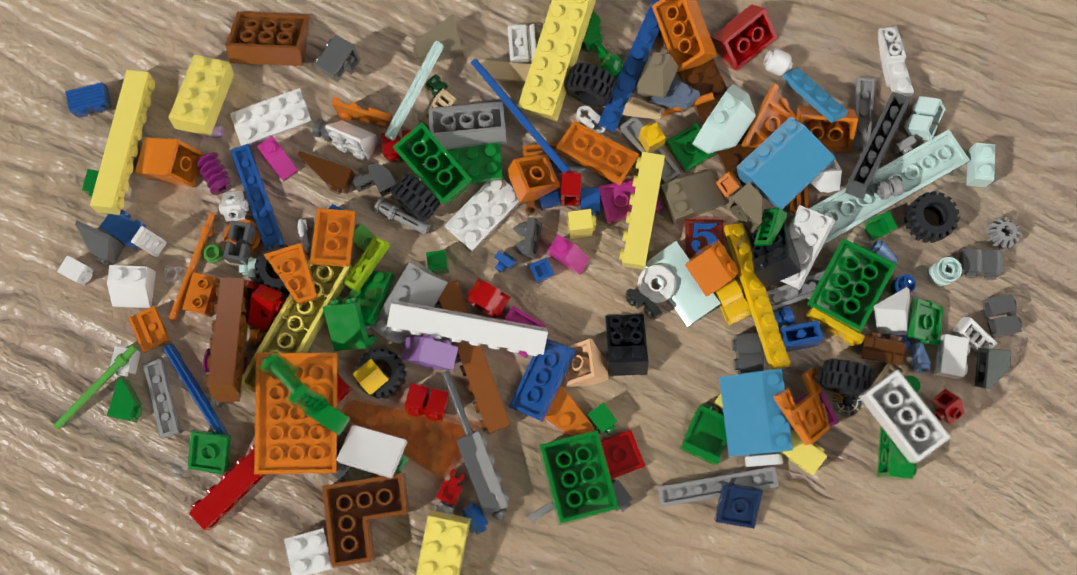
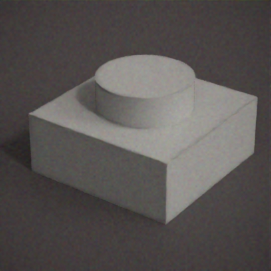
[891,135,917,156]

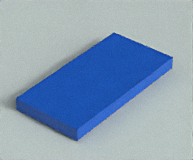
[509,339,576,422]

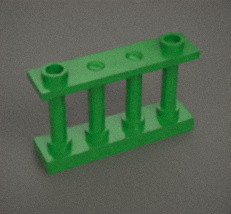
[259,353,328,415]

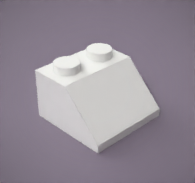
[107,265,156,308]

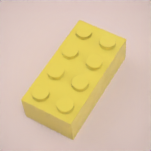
[168,55,234,136]
[416,510,471,575]

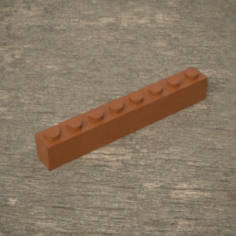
[437,280,511,434]

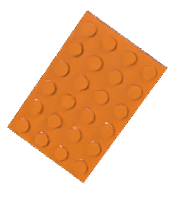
[254,353,338,474]

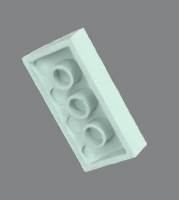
[645,241,721,327]

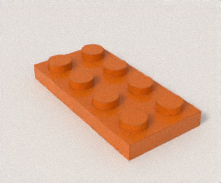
[555,121,639,186]

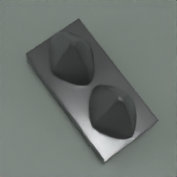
[513,217,542,259]

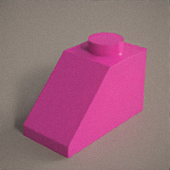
[257,135,298,182]
[548,234,590,275]

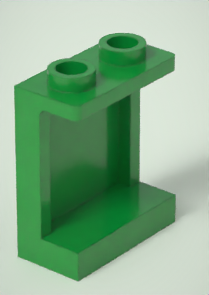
[323,296,377,351]
[679,404,727,466]

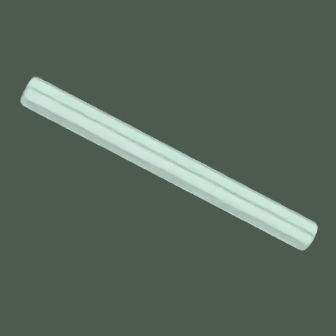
[385,41,444,140]

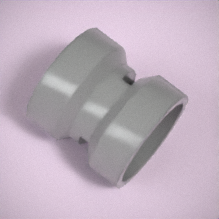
[876,177,903,200]

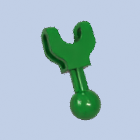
[581,10,623,77]

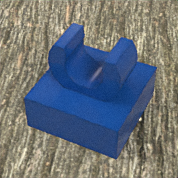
[494,250,518,273]

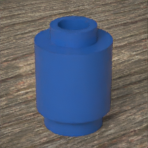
[462,503,489,535]

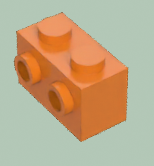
[182,272,220,317]

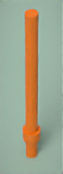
[168,212,217,321]

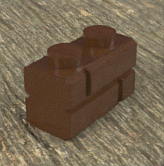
[861,331,906,366]

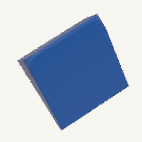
[540,189,560,210]

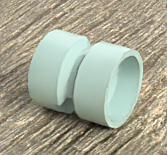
[928,257,962,287]

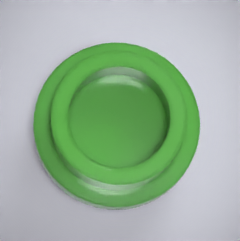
[204,244,223,263]

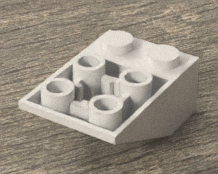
[325,120,379,160]

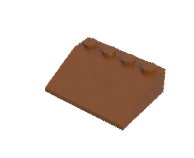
[225,11,310,66]

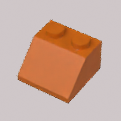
[506,154,560,203]
[685,240,740,297]

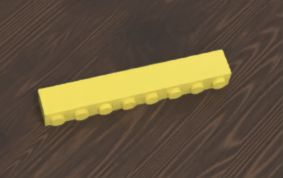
[90,70,155,215]

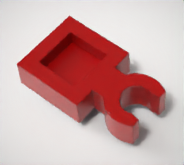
[436,468,465,506]

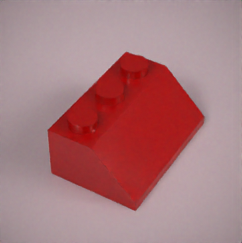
[711,4,777,71]

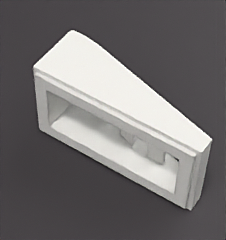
[131,226,167,257]
[952,317,997,352]

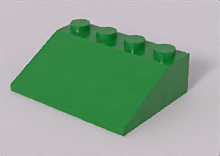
[807,238,897,333]
[538,431,619,526]

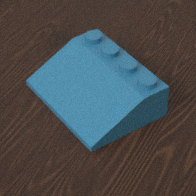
[737,116,835,210]
[719,369,793,457]

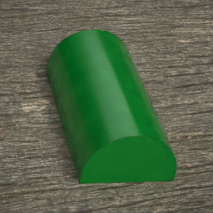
[393,122,472,205]

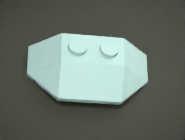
[693,84,756,154]

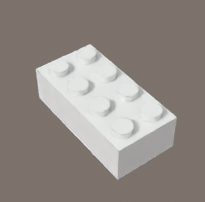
[859,370,951,463]

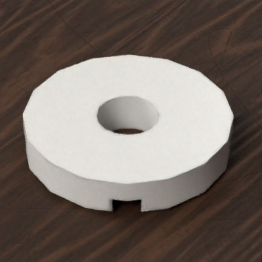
[637,265,676,303]

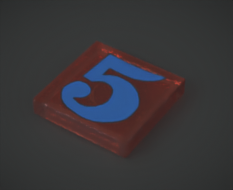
[685,219,724,258]

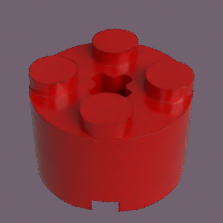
[466,277,511,318]

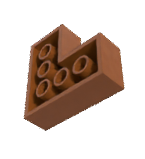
[322,473,410,568]

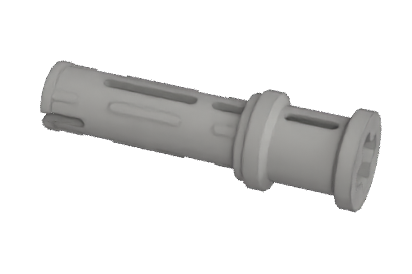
[374,197,430,235]

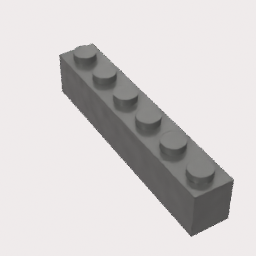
[845,92,911,200]

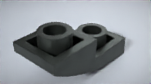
[625,288,662,320]

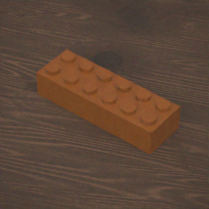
[205,278,251,402]

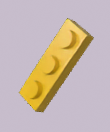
[805,308,865,346]

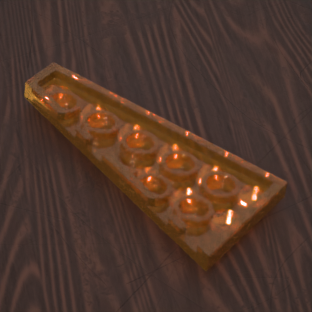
[345,400,474,479]

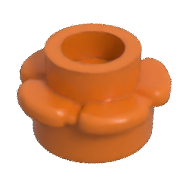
[249,328,264,346]

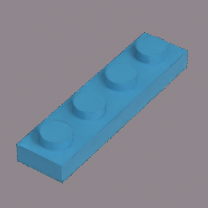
[783,68,848,123]

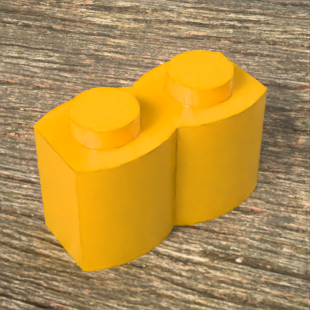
[713,280,752,326]

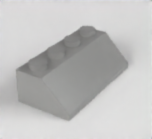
[429,102,507,150]
[371,262,448,346]

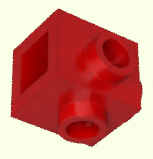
[931,388,965,425]

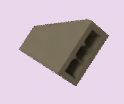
[413,15,463,65]

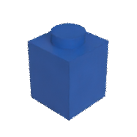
[580,188,600,217]

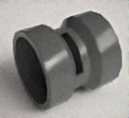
[312,118,333,142]

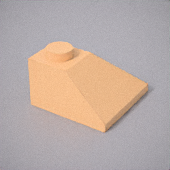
[563,339,609,387]

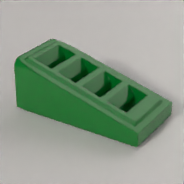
[754,208,787,246]

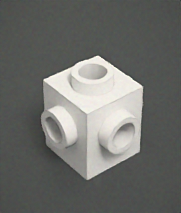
[219,191,249,222]

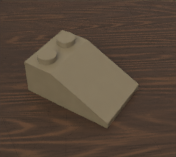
[659,171,726,225]

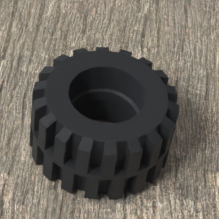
[565,63,616,106]
[390,173,441,222]
[904,191,960,243]
[254,244,290,295]
[355,348,407,399]
[819,359,874,397]

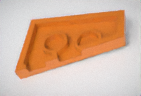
[332,97,393,129]
[264,243,318,305]
[545,385,595,437]

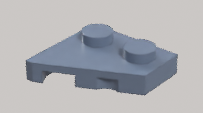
[648,78,700,109]

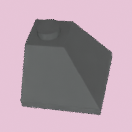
[75,221,125,265]

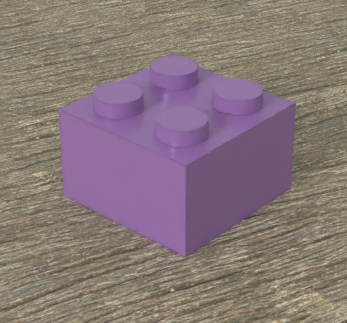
[401,334,458,370]

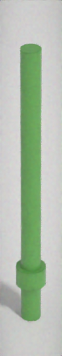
[54,344,138,429]

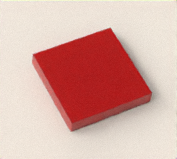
[600,429,645,479]

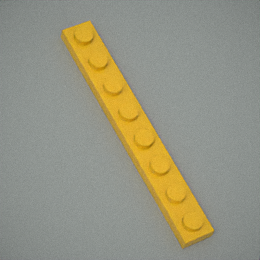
[723,223,791,370]

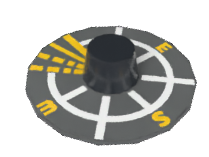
[833,392,862,416]

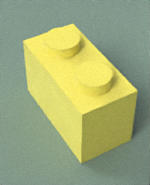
[567,209,596,240]

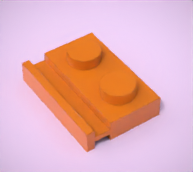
[128,306,171,353]

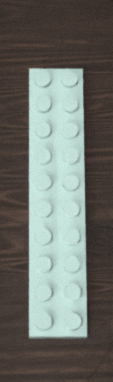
[788,129,970,245]

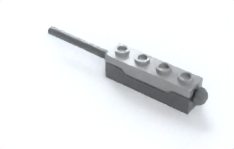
[442,370,510,520]

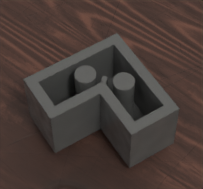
[315,34,361,83]

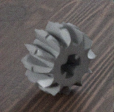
[985,217,1022,250]

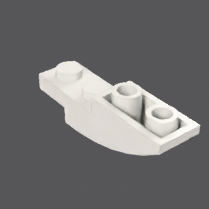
[878,27,914,97]

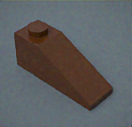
[298,151,355,195]

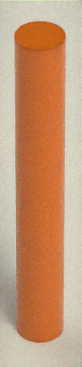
[662,92,715,117]

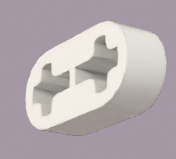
[576,106,606,135]
[745,454,783,467]

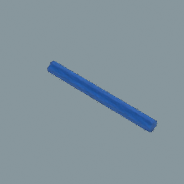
[164,344,229,434]

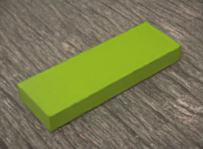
[342,236,391,292]

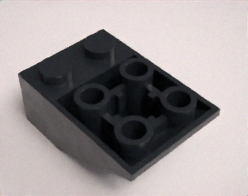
[750,221,801,288]
[605,314,649,376]

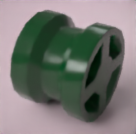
[424,74,448,97]

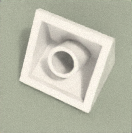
[874,287,911,336]

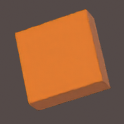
[716,171,742,198]

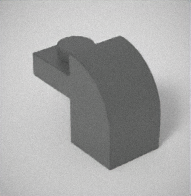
[353,164,396,197]

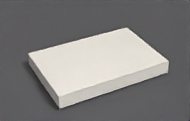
[336,425,407,478]

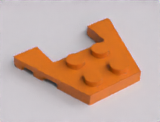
[773,368,830,445]

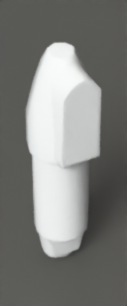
[297,219,309,253]

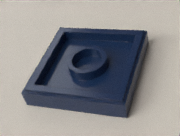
[714,482,763,529]

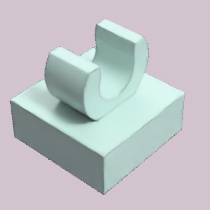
[239,258,259,281]

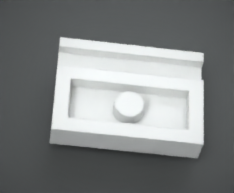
[508,24,536,63]

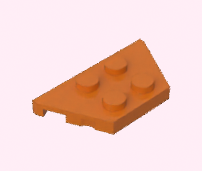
[741,83,796,148]

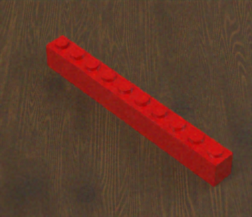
[188,374,353,530]

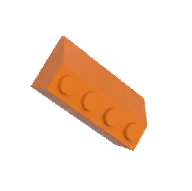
[652,0,717,72]

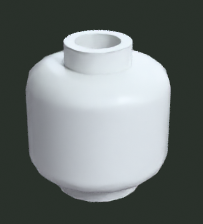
[764,48,793,76]

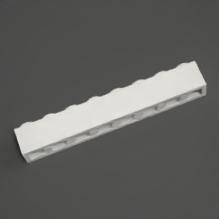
[387,300,548,356]

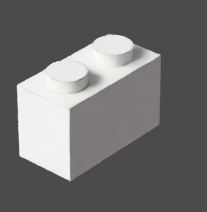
[934,334,971,379]

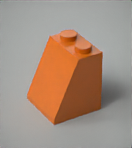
[135,138,204,188]

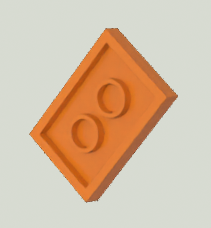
[310,208,356,267]

